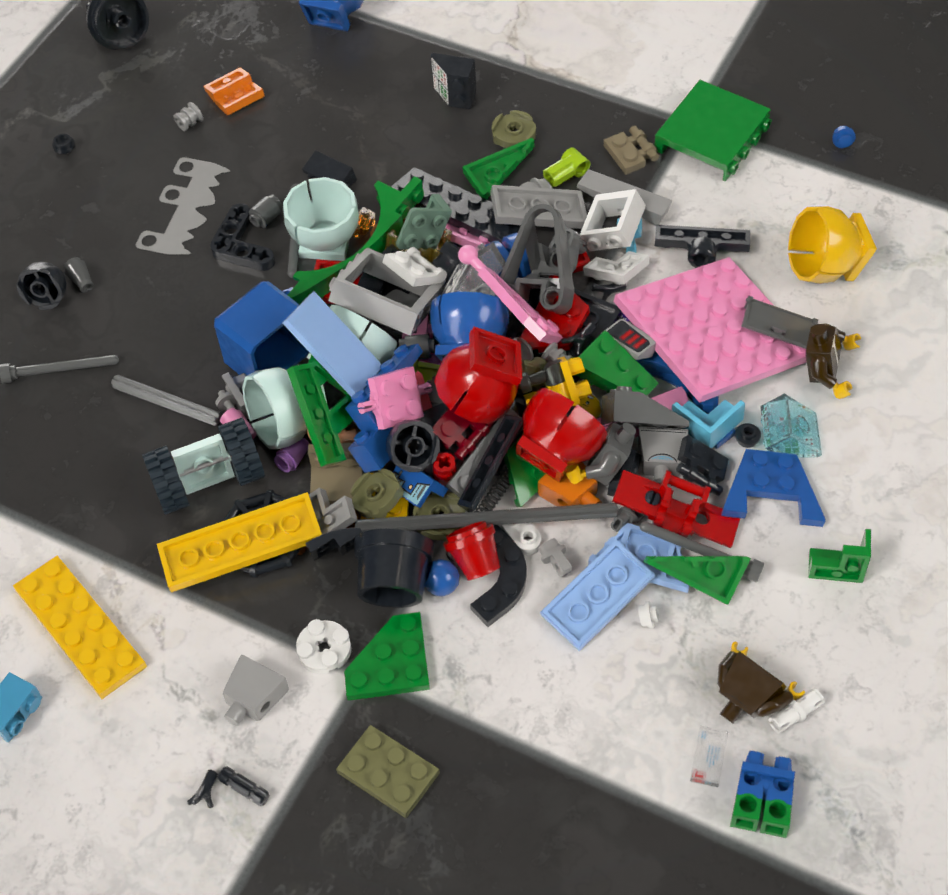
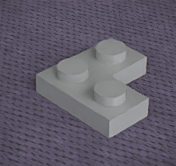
[309,487,357,535]

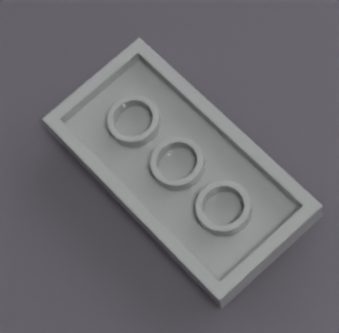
[490,185,587,229]

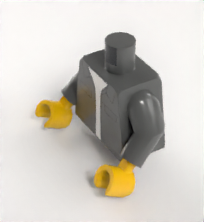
[565,422,636,486]

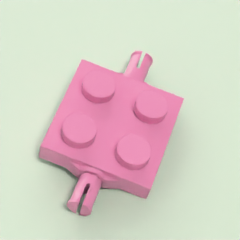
[357,367,432,429]

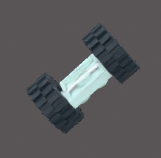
[142,417,265,515]

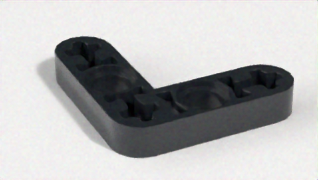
[210,203,275,271]

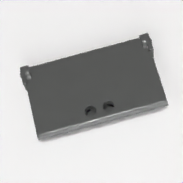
[741,295,818,349]

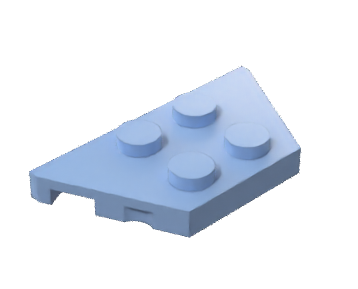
[588,523,689,593]

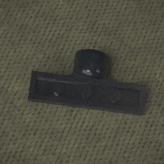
[655,225,750,268]

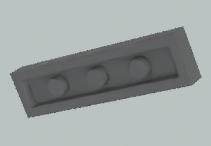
[446,408,524,498]

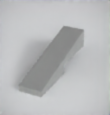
[576,169,672,225]

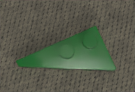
[462,138,535,200]
[643,556,751,605]

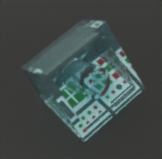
[760,393,822,458]

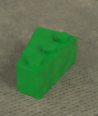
[576,330,659,396]

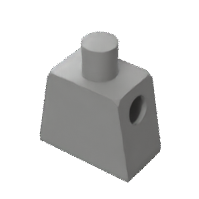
[223,654,289,726]

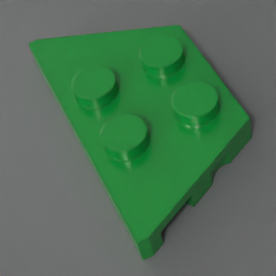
[503,432,546,507]

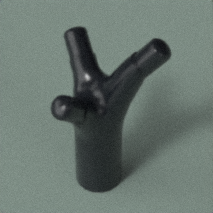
[592,283,626,301]
[561,323,596,355]
[187,770,218,808]

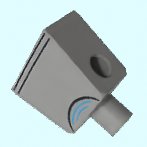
[638,427,688,484]

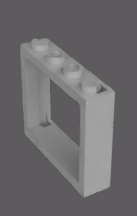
[328,248,446,336]

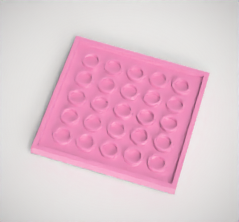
[613,257,807,403]

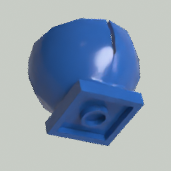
[299,0,364,31]
[430,291,509,361]

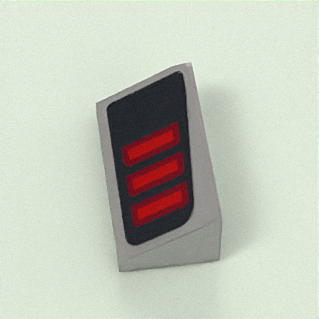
[606,319,656,360]

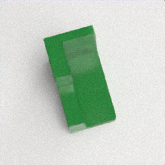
[808,529,871,583]

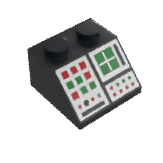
[431,53,477,109]

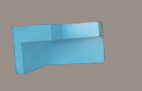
[672,400,745,448]

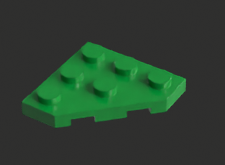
[344,612,430,701]

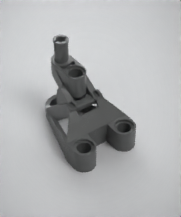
[496,204,587,315]

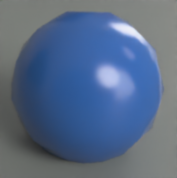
[425,559,460,597]

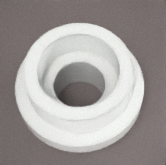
[639,601,659,629]

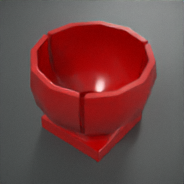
[434,326,522,424]
[516,388,608,482]

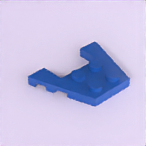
[721,449,825,527]

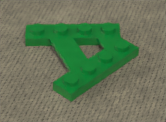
[287,354,353,467]

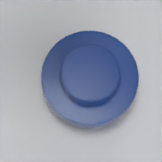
[832,126,856,148]

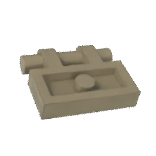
[604,126,659,175]

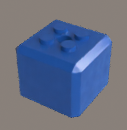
[214,281,309,376]

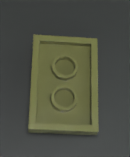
[336,725,440,818]

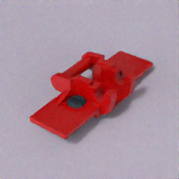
[612,470,740,549]

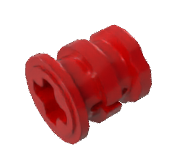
[433,452,457,487]

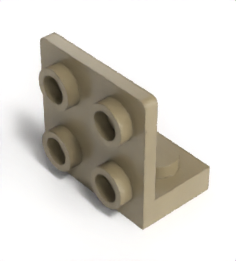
[308,443,363,504]

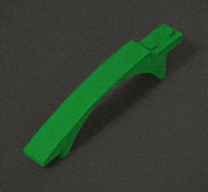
[287,176,424,305]

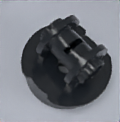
[86,0,149,50]

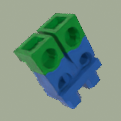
[730,751,795,838]

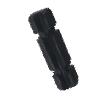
[218,766,270,806]

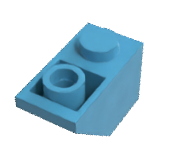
[0,672,42,743]

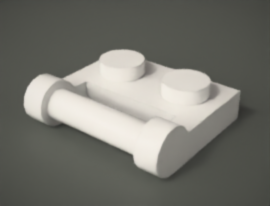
[382,247,447,287]

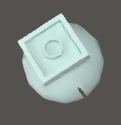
[283,177,359,261]
[307,305,398,364]
[242,367,327,449]

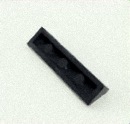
[457,414,523,512]

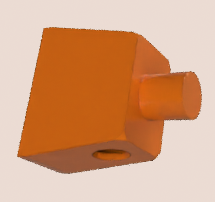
[538,462,602,506]

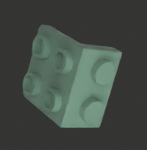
[396,194,452,249]

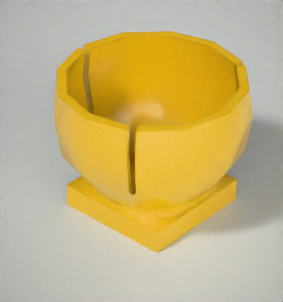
[788,206,877,284]

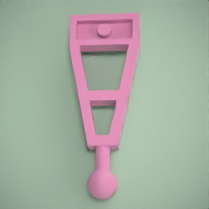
[458,245,563,344]

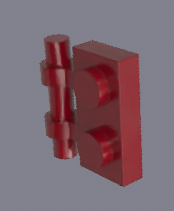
[432,394,495,460]

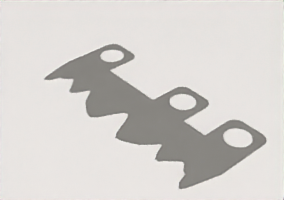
[136,157,230,254]

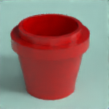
[443,520,501,581]

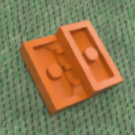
[204,68,265,115]

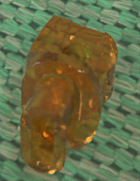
[352,207,376,238]

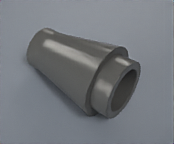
[64,257,94,292]

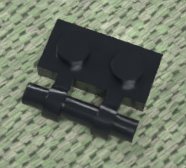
[676,435,729,496]

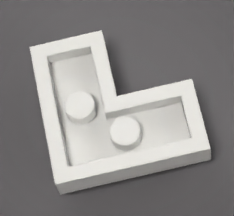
[583,251,650,285]

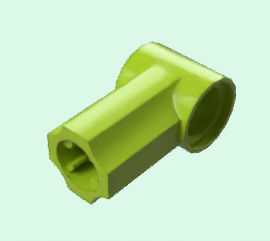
[543,148,591,187]

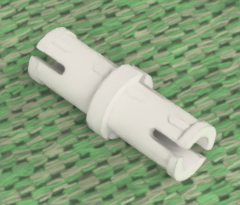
[769,688,825,734]

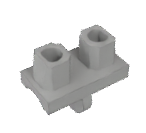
[216,372,249,419]

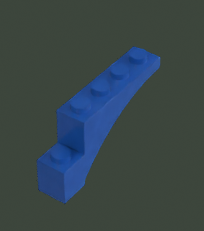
[345,344,423,472]

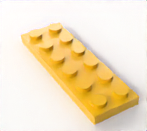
[157,492,322,593]
[13,555,147,699]

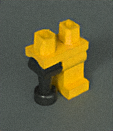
[520,356,592,406]

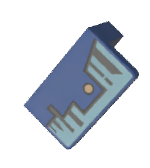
[392,466,448,508]

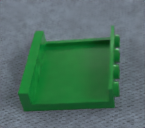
[654,79,772,182]

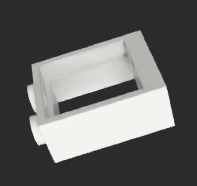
[580,189,646,251]

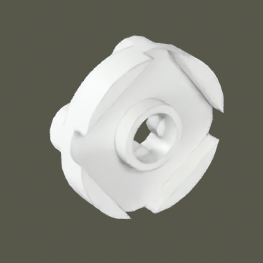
[296,619,352,674]

